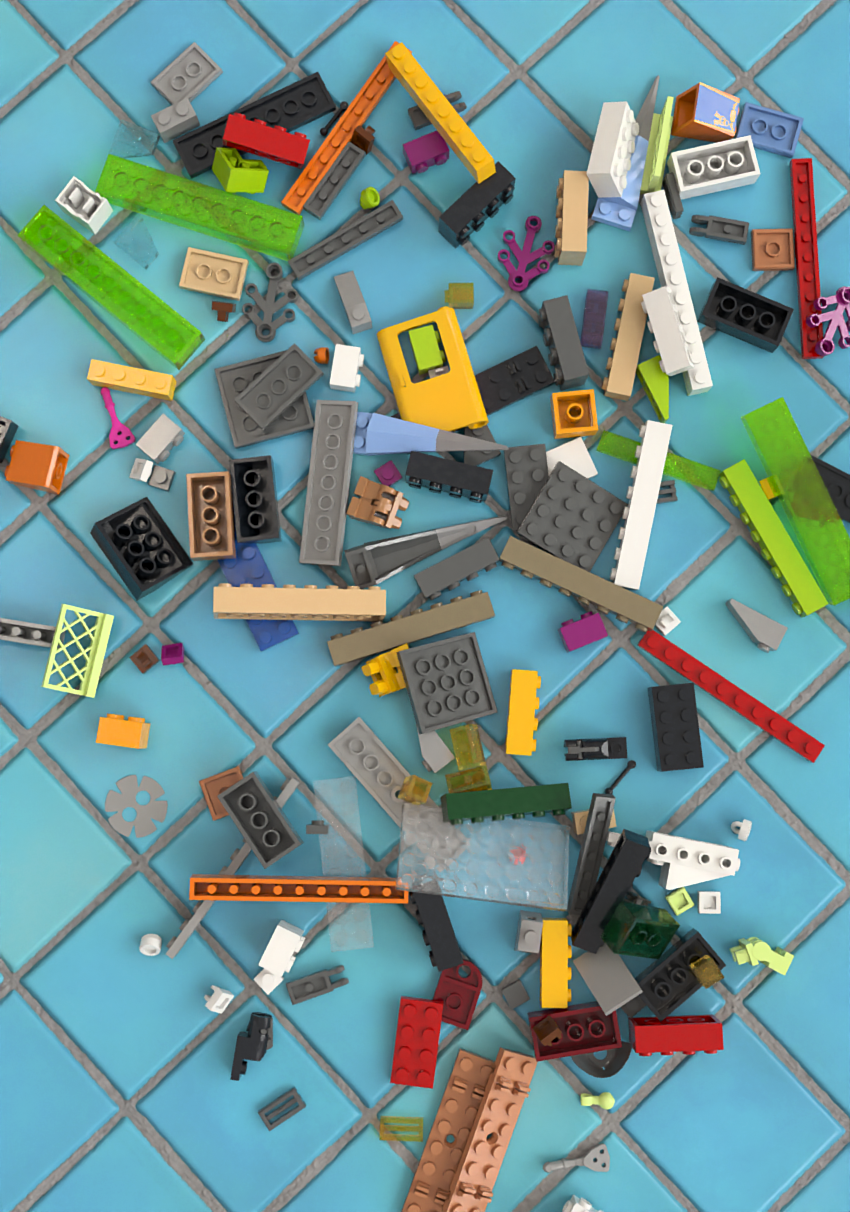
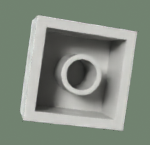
[258,920,305,977]

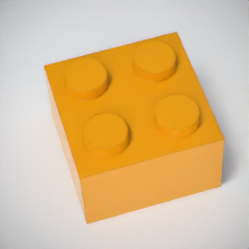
[550,389,598,439]
[96,713,151,749]

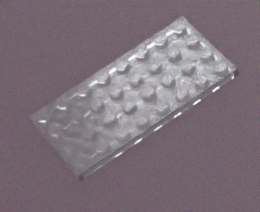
[396,803,570,912]

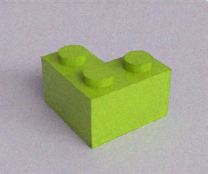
[212,147,269,194]

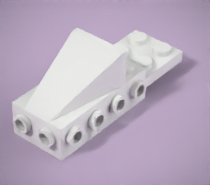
[606,830,740,890]

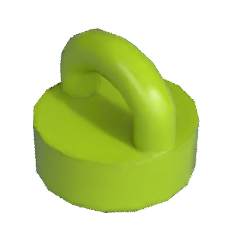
[360,187,380,209]

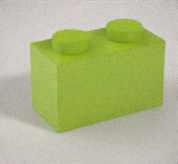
[408,325,446,375]

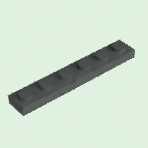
[288,200,403,280]
[566,793,616,915]

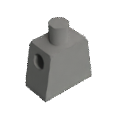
[514,910,543,954]

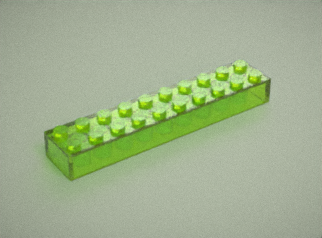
[95,154,304,261]
[17,205,205,370]
[740,397,850,606]

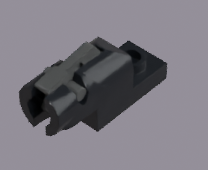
[564,737,627,761]
[230,1012,273,1081]

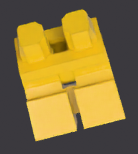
[362,643,410,697]

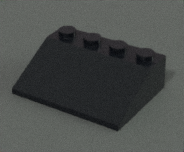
[90,497,193,601]

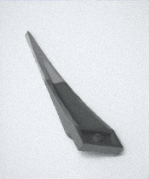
[344,515,507,589]

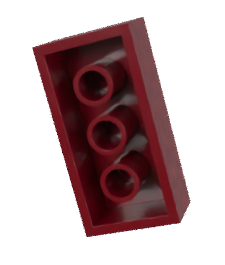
[527,1001,622,1062]

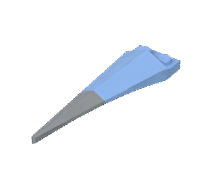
[591,75,660,232]
[353,412,509,456]

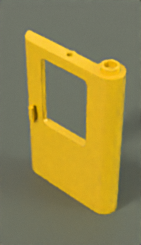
[377,306,489,432]

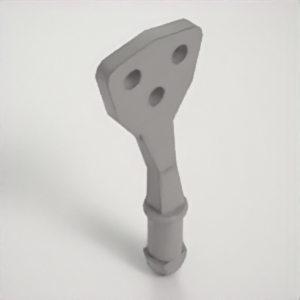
[543,1143,610,1173]

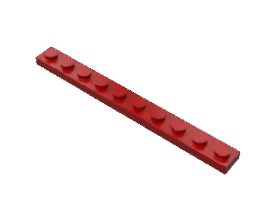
[790,158,824,359]
[637,630,825,763]

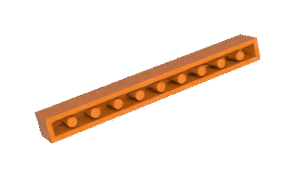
[189,874,409,904]

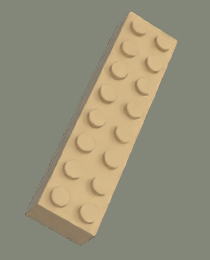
[213,583,386,622]

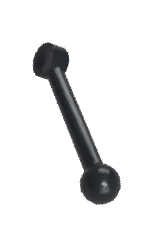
[320,101,348,136]
[605,760,636,794]

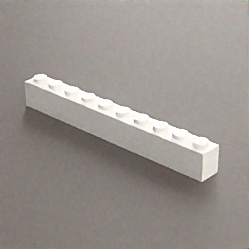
[640,190,713,396]

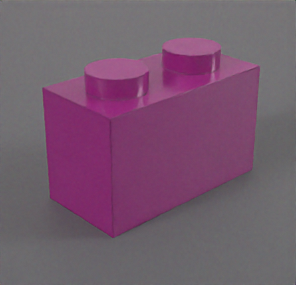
[402,130,450,174]
[558,611,608,653]

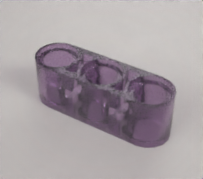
[580,289,608,349]

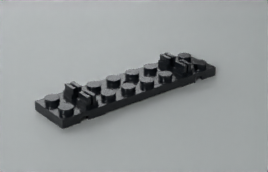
[391,346,555,455]

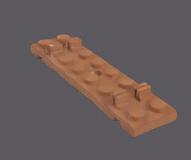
[441,1047,538,1212]
[401,1048,496,1212]

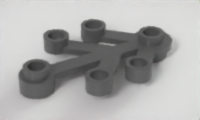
[242,263,298,342]

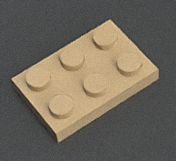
[179,247,249,301]

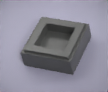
[501,979,530,1010]

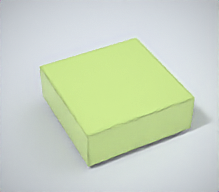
[665,887,694,916]

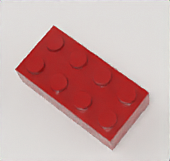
[223,113,310,169]
[628,1014,724,1056]

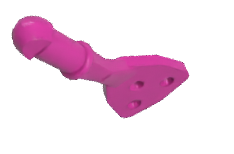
[100,387,136,449]

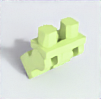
[729,937,794,975]

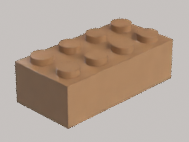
[186,471,236,561]

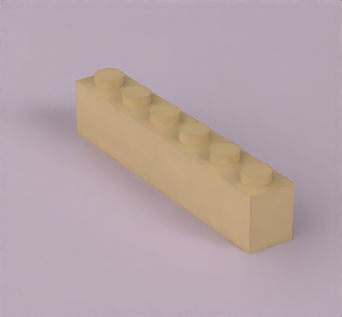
[602,273,655,401]

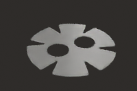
[105,775,168,838]

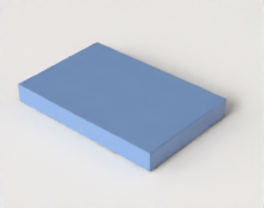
[735,102,804,158]

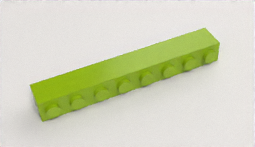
[719,459,828,618]

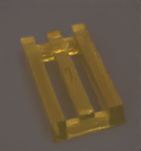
[380,1116,423,1142]

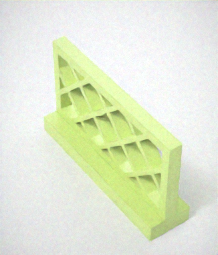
[640,96,674,194]
[41,604,114,698]

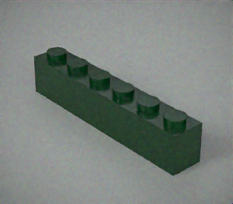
[440,783,572,826]

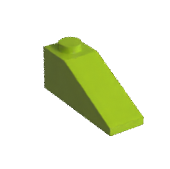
[636,355,669,423]

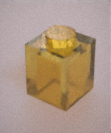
[444,283,474,309]
[398,775,433,806]
[689,955,724,989]

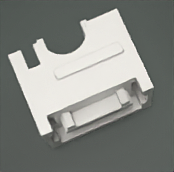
[55,176,113,234]

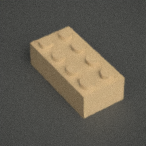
[554,170,589,266]

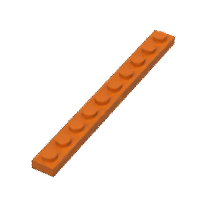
[281,41,412,216]

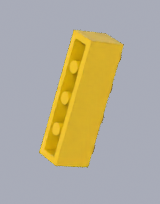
[87,359,177,401]
[505,669,541,756]
[540,918,572,1008]

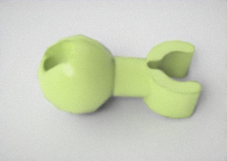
[580,1092,615,1110]

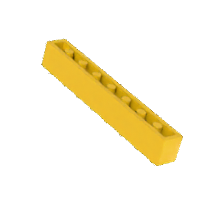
[385,42,496,184]

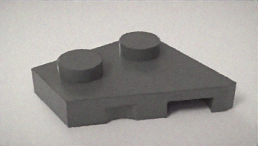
[464,425,501,466]

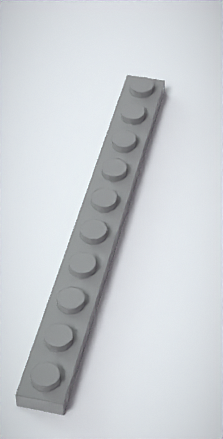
[166,777,301,959]

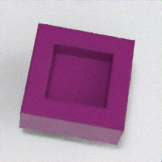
[374,460,402,487]
[161,643,184,666]

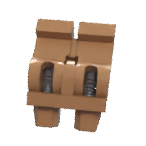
[346,476,409,529]

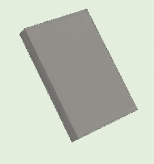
[151,42,223,105]
[573,938,643,1016]

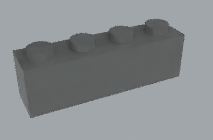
[414,538,500,600]

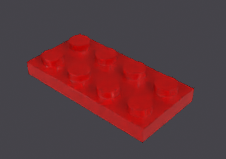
[390,996,444,1089]

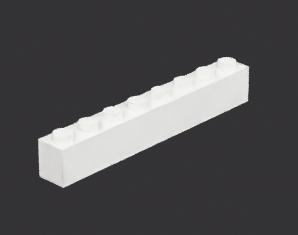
[610,420,672,590]

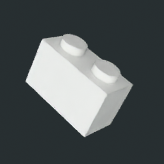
[330,344,364,393]

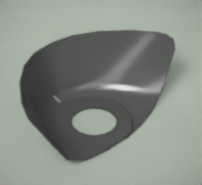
[571,1041,632,1078]

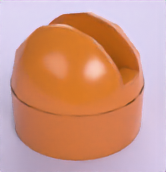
[314,347,329,364]

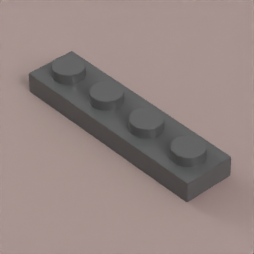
[303,142,366,220]

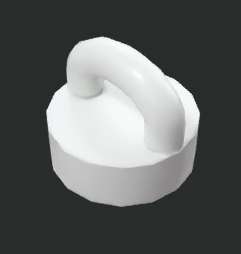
[731,819,752,841]
[139,934,162,956]

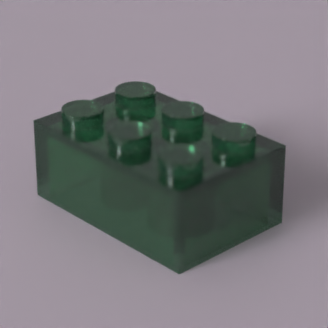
[600,902,680,959]

